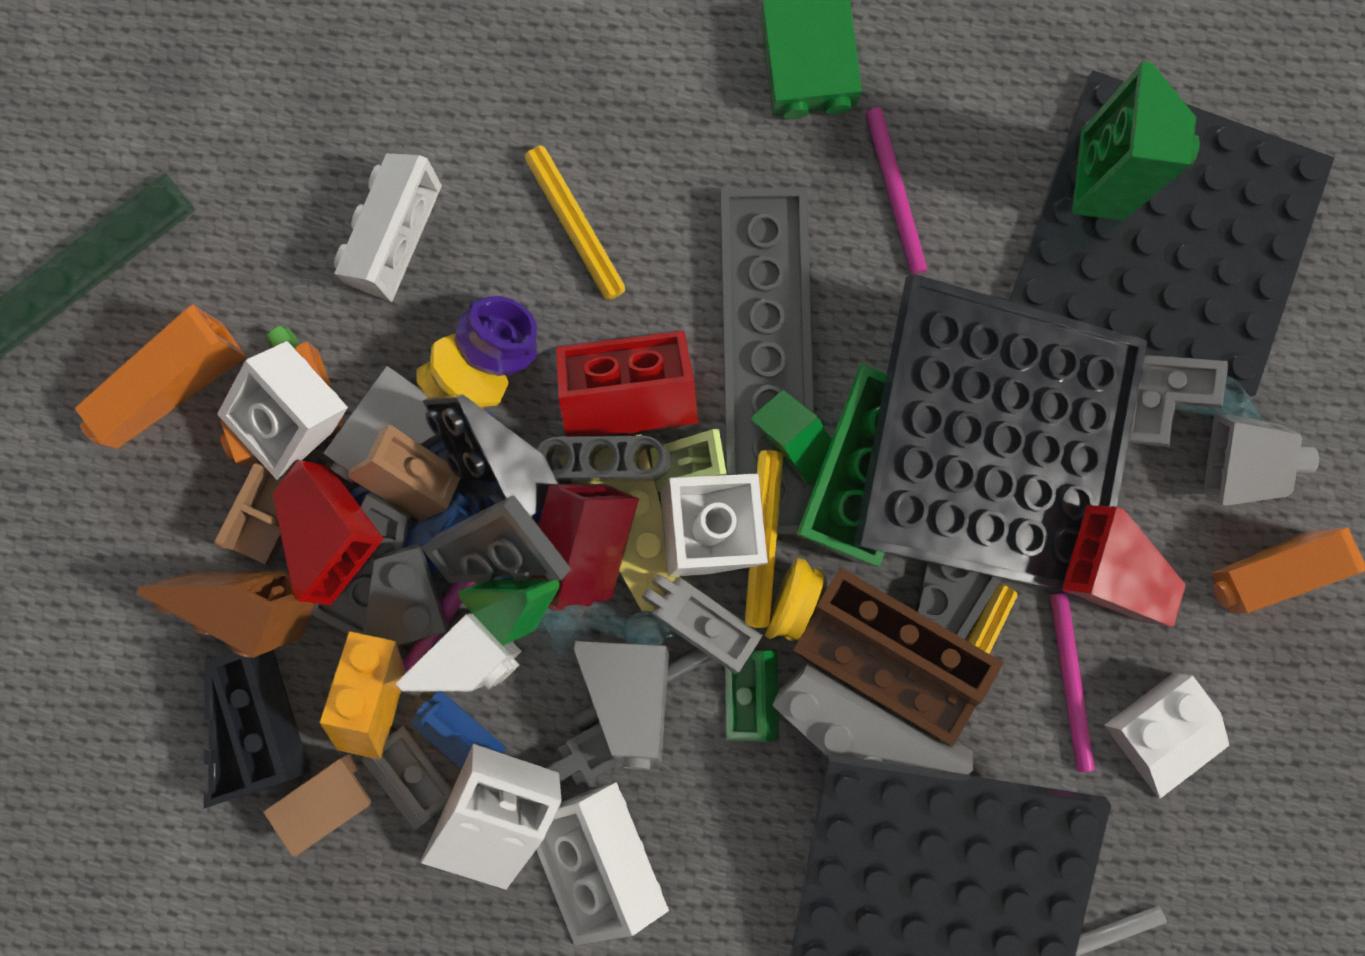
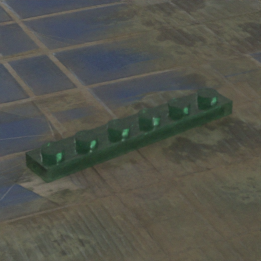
[0,173,196,359]

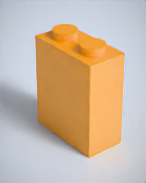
[320,631,406,760]

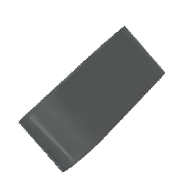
[536,436,671,482]

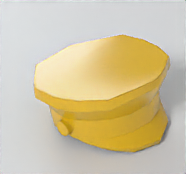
[416,334,509,409]
[765,558,828,641]

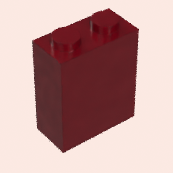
[531,484,639,611]

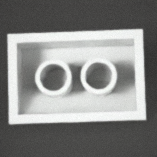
[334,154,442,303]
[396,614,522,691]
[536,782,669,946]

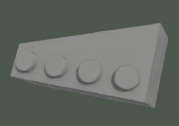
[772,661,973,775]

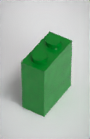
[760,0,862,120]

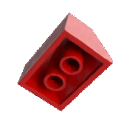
[556,331,698,437]

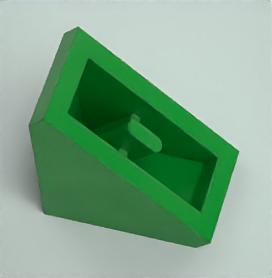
[749,390,832,486]
[458,577,560,646]

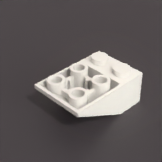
[421,744,562,890]

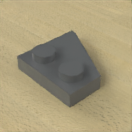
[363,543,448,645]

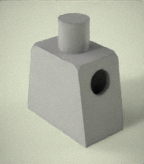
[1204,413,1319,505]

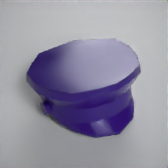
[454,296,537,376]

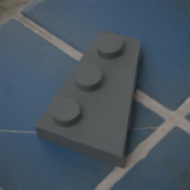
[421,495,571,583]

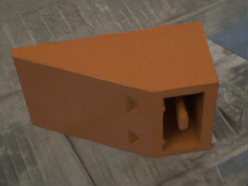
[137,570,316,658]

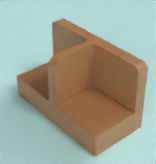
[348,424,461,521]
[214,463,286,565]
[263,754,371,857]

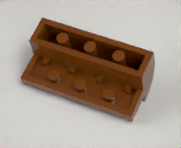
[793,567,1004,747]

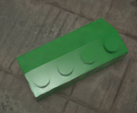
[1072,61,1200,221]
[797,364,887,567]

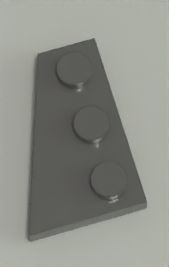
[311,493,410,634]
[915,562,1002,639]

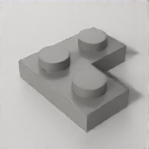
[1129,355,1228,447]

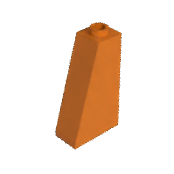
[75,304,247,449]

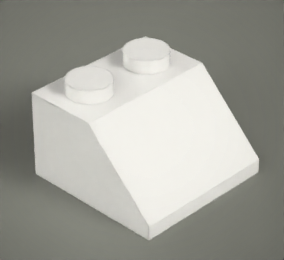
[217,341,348,480]
[660,474,768,577]
[1104,673,1230,798]

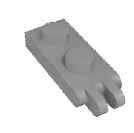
[642,574,763,674]

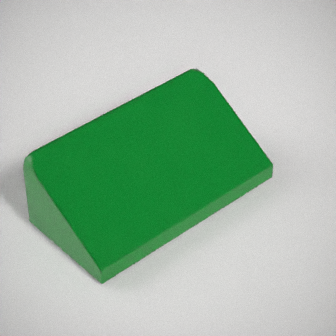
[725,650,780,742]

